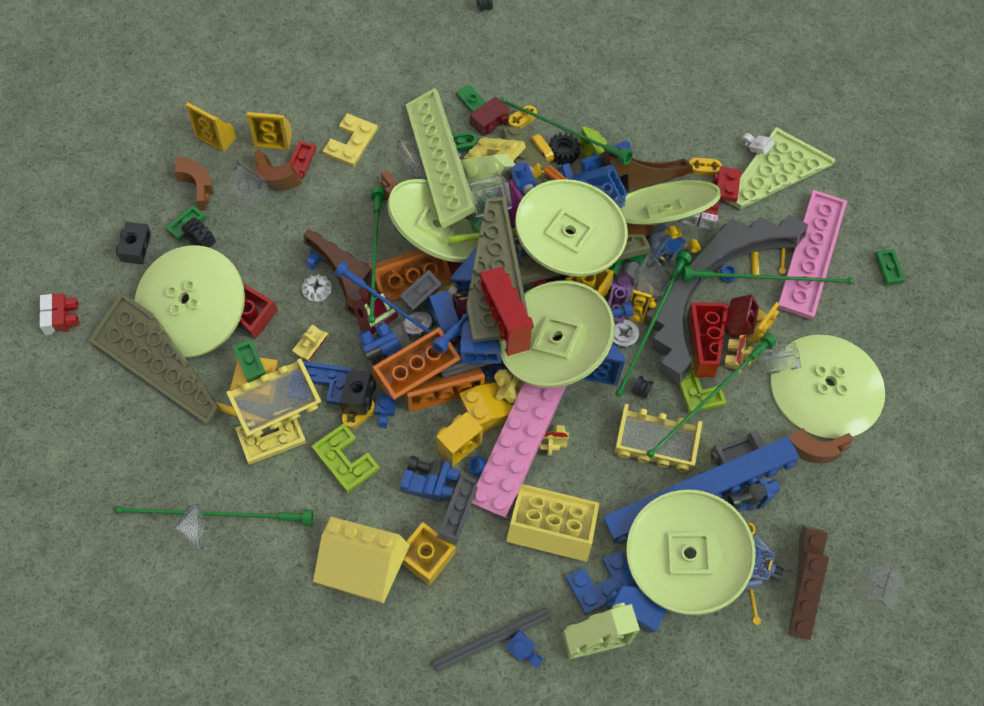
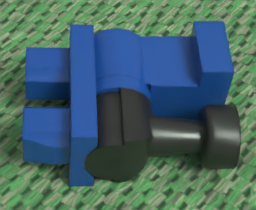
[358,322,402,366]
[400,455,460,502]
[723,478,780,512]

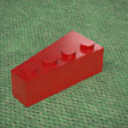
[480,266,534,356]
[239,283,278,339]
[687,302,729,378]

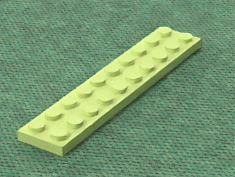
[406,88,477,228]

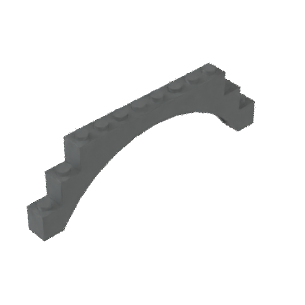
[645,215,808,384]

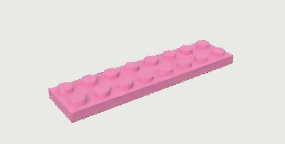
[778,190,847,320]
[472,382,567,519]

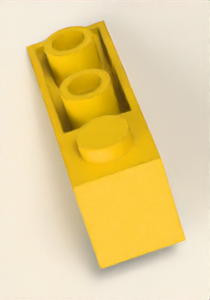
[625,290,652,324]

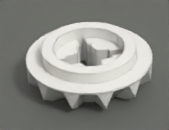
[301,273,332,302]
[402,312,433,337]
[613,319,639,348]

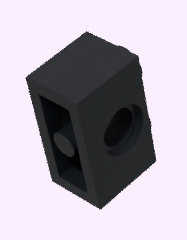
[116,222,151,264]
[339,371,376,415]

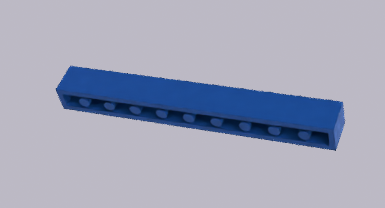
[603,436,799,544]

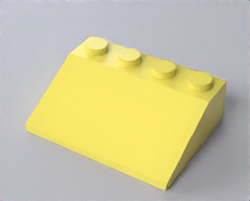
[506,484,599,562]
[313,517,410,604]

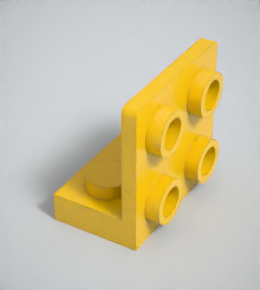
[738,302,780,346]

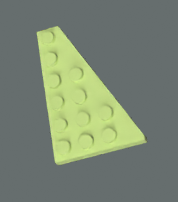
[726,127,836,210]

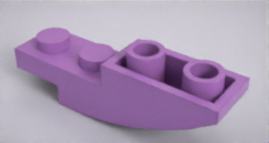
[608,264,631,323]

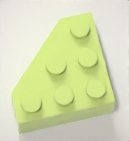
[460,154,515,209]
[562,603,640,659]

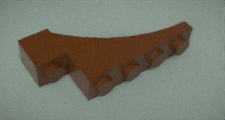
[603,147,693,192]
[303,229,371,316]
[788,525,829,640]

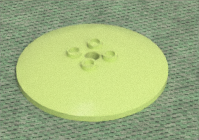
[387,179,483,262]
[515,179,628,276]
[620,180,721,225]
[135,246,245,358]
[498,281,615,388]
[770,335,885,440]
[627,490,755,615]

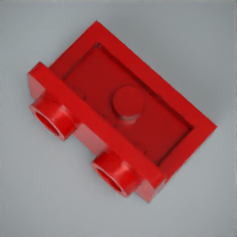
[713,166,741,203]

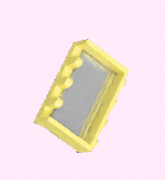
[226,358,321,439]
[614,404,702,472]

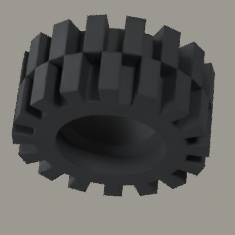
[549,132,580,165]
[181,217,216,248]

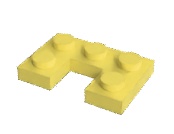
[322,113,378,167]
[463,137,526,161]
[235,406,306,465]

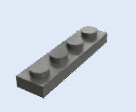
[437,474,478,545]

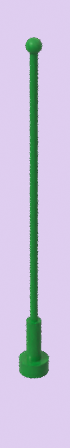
[500,97,633,165]
[367,187,385,324]
[615,251,692,397]
[681,266,854,285]
[647,333,777,458]
[114,506,313,526]

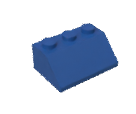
[582,343,626,386]

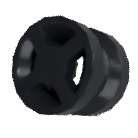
[476,0,493,12]
[632,376,654,399]

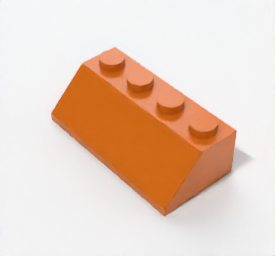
[368,249,452,302]
[372,327,461,400]
[404,368,485,412]

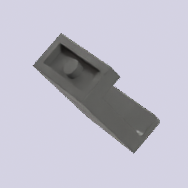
[400,270,441,310]
[711,430,766,466]

